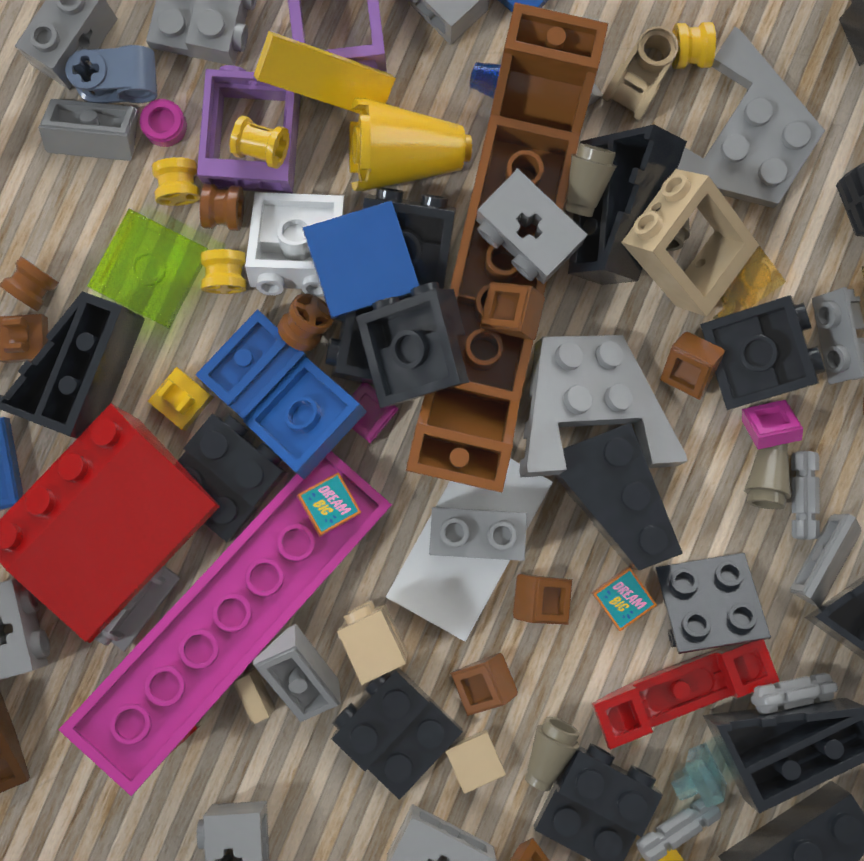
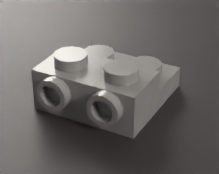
[146,0,257,66]

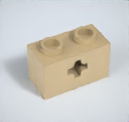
[337,600,408,685]

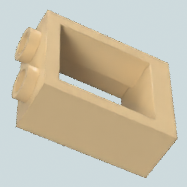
[621,169,759,317]

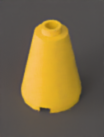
[348,98,472,191]

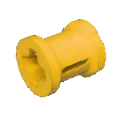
[229,115,290,169]

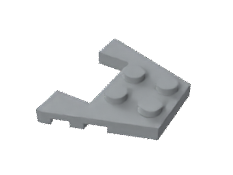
[678,26,825,208]
[519,335,688,478]

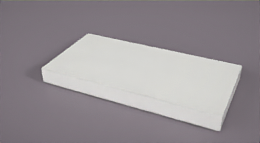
[386,458,553,642]

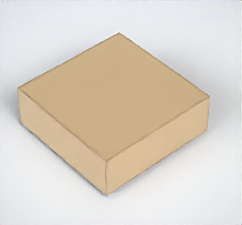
[234,668,276,724]
[446,729,506,794]

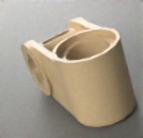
[602,26,678,121]

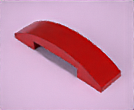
[592,640,780,750]

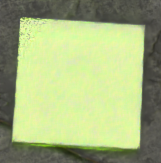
[87,209,209,329]

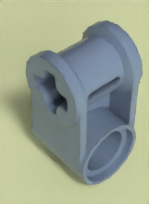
[65,45,157,104]

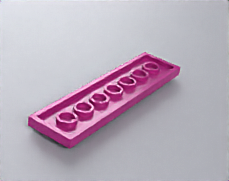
[58,451,392,796]

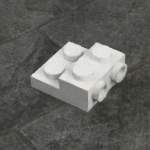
[245,192,345,297]

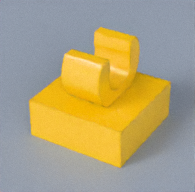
[148,367,214,431]

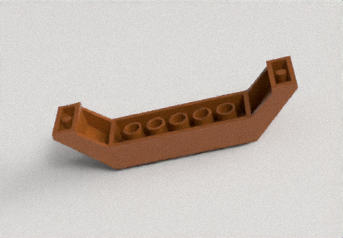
[406,2,609,493]

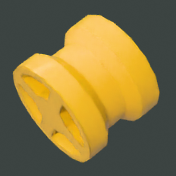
[672,22,716,69]
[151,157,200,206]
[200,249,247,294]

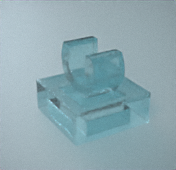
[671,742,727,808]

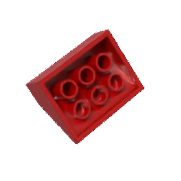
[0,403,220,643]

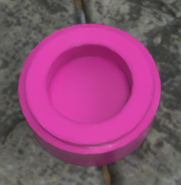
[140,99,187,147]

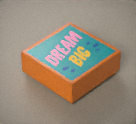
[297,472,361,537]
[591,567,657,631]

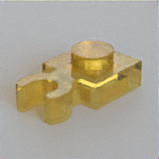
[713,246,786,320]

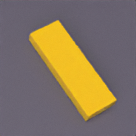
[253,31,396,114]

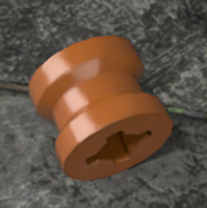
[200,183,244,231]
[0,256,59,312]
[277,294,334,351]

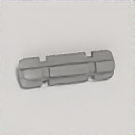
[791,451,820,540]
[751,673,838,714]
[636,796,721,861]

